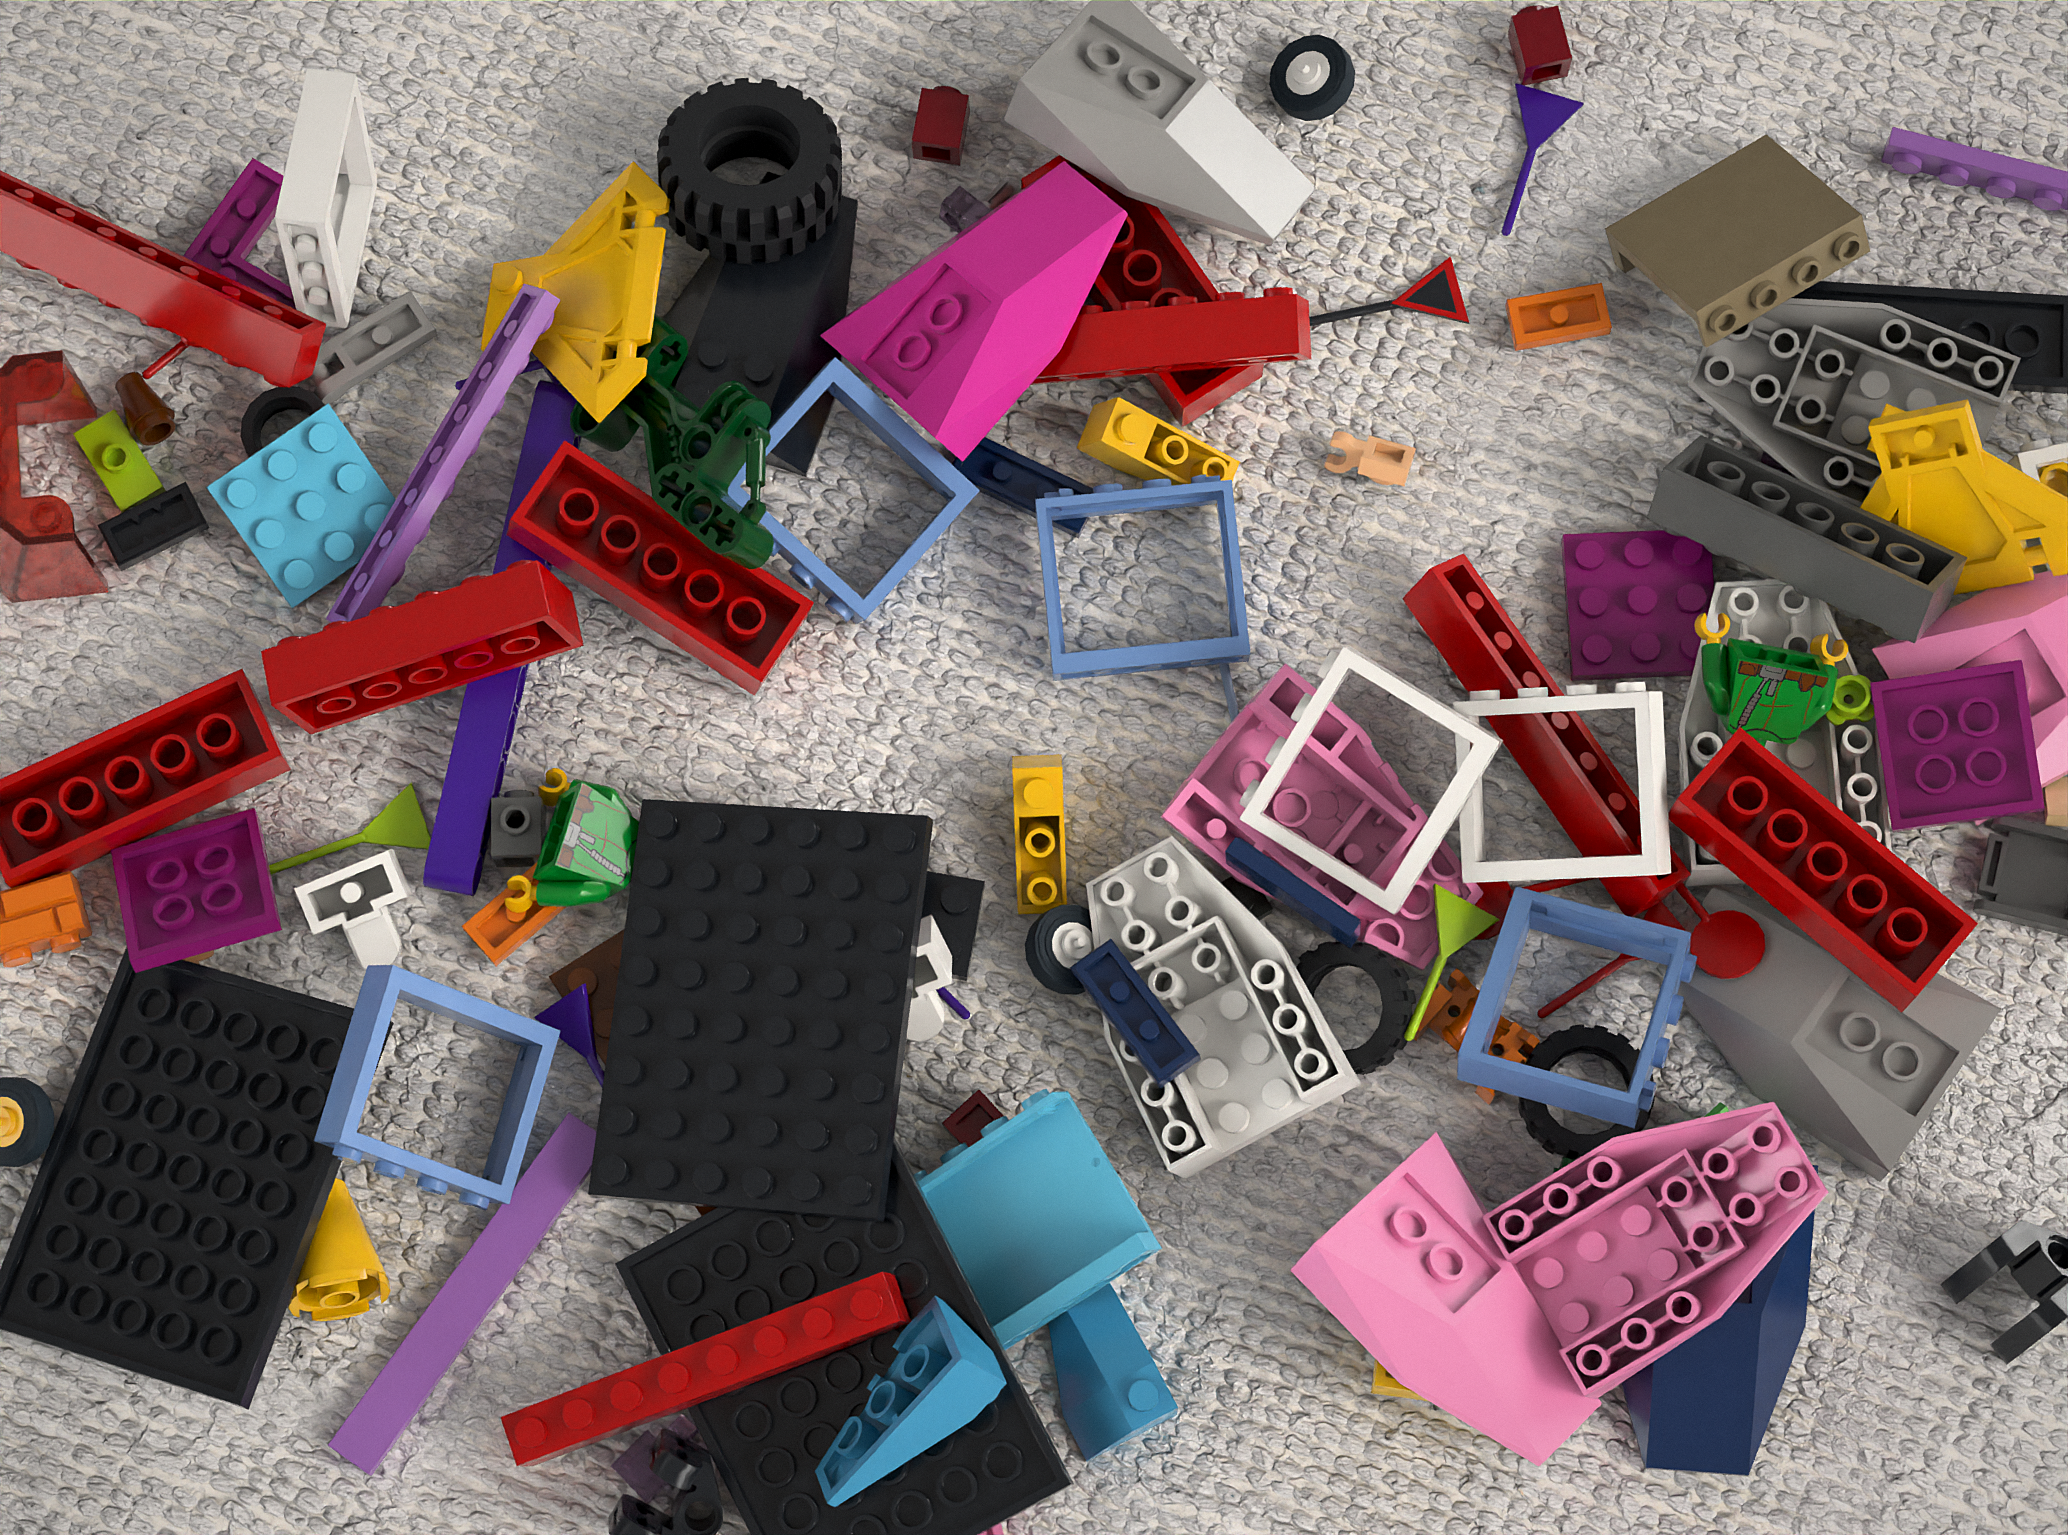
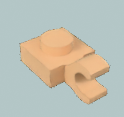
[1324,431,1416,486]

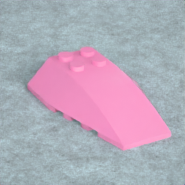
[1161,663,1484,970]

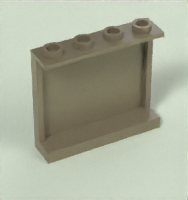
[1605,134,1870,348]

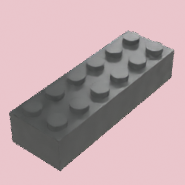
[1647,435,1967,643]

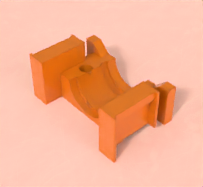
[1414,968,1540,1105]

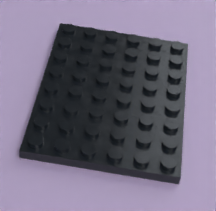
[588,799,933,1222]
[0,947,394,1410]
[615,1137,1074,1535]

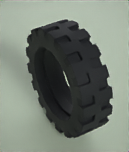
[1296,941,1416,1075]
[1518,1024,1655,1160]

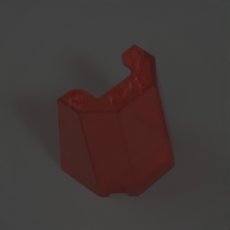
[0,350,108,603]

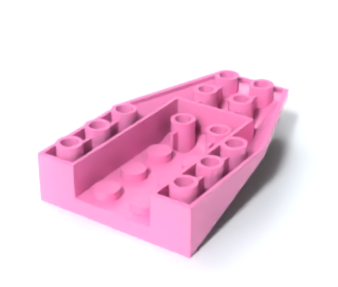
[1872,571,2068,826]
[1482,1102,1829,1399]
[1290,1132,1602,1466]

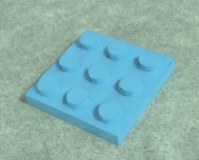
[206,403,396,608]

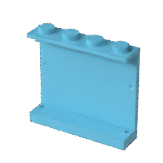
[914,1089,1162,1351]

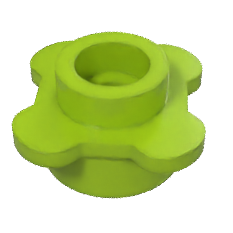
[1826,675,1875,725]

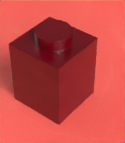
[1508,5,1572,86]
[912,86,970,166]

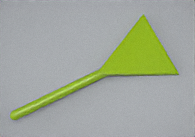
[269,782,431,875]
[1404,884,1500,1041]

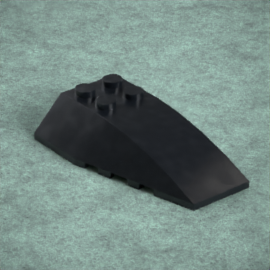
[663,172,858,477]

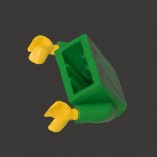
[1694,612,1848,747]
[504,768,639,913]

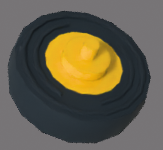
[0,1077,54,1167]

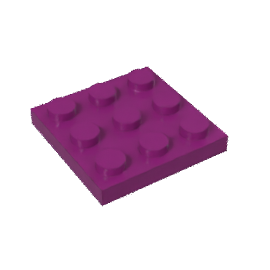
[1561,530,1714,681]
[1870,660,2045,833]
[111,808,282,973]

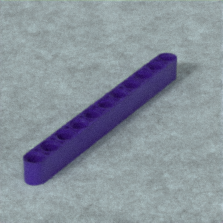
[423,380,582,896]

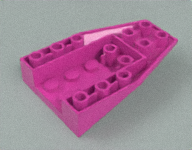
[820,161,1128,462]

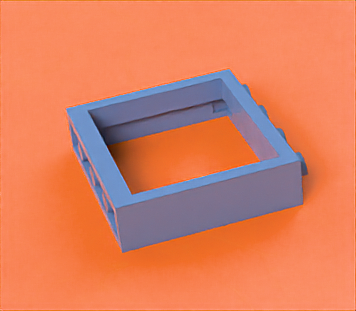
[728,357,980,624]
[1035,474,1251,681]
[1457,886,1697,1128]
[314,965,560,1210]

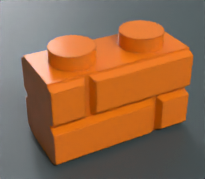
[0,871,92,967]

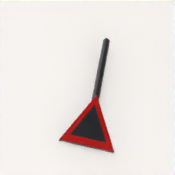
[1309,256,1469,326]

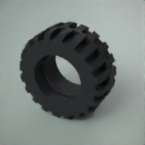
[657,78,842,265]

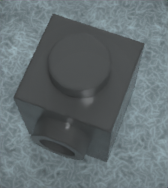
[491,790,547,867]

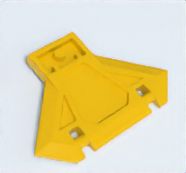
[480,161,670,423]
[1860,399,2068,595]

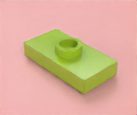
[73,409,166,513]

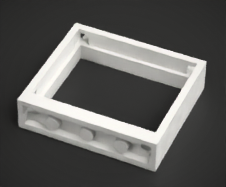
[275,68,377,328]
[1239,646,1503,915]
[1453,682,1671,883]

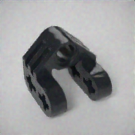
[1940,1220,2068,1365]
[608,1428,723,1535]

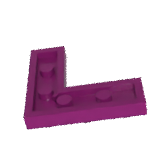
[183,158,296,309]

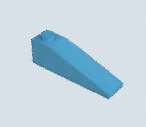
[1048,1283,1178,1462]
[815,1296,1007,1507]

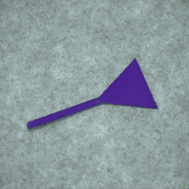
[1501,83,1584,236]
[534,983,605,1089]

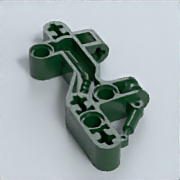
[570,313,774,569]

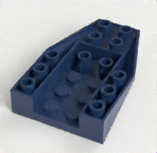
[1620,1165,1818,1476]

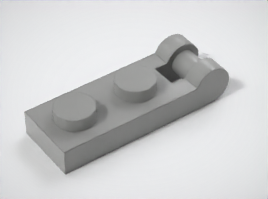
[308,291,438,405]

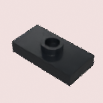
[98,482,209,571]

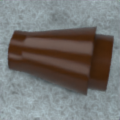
[115,372,175,446]

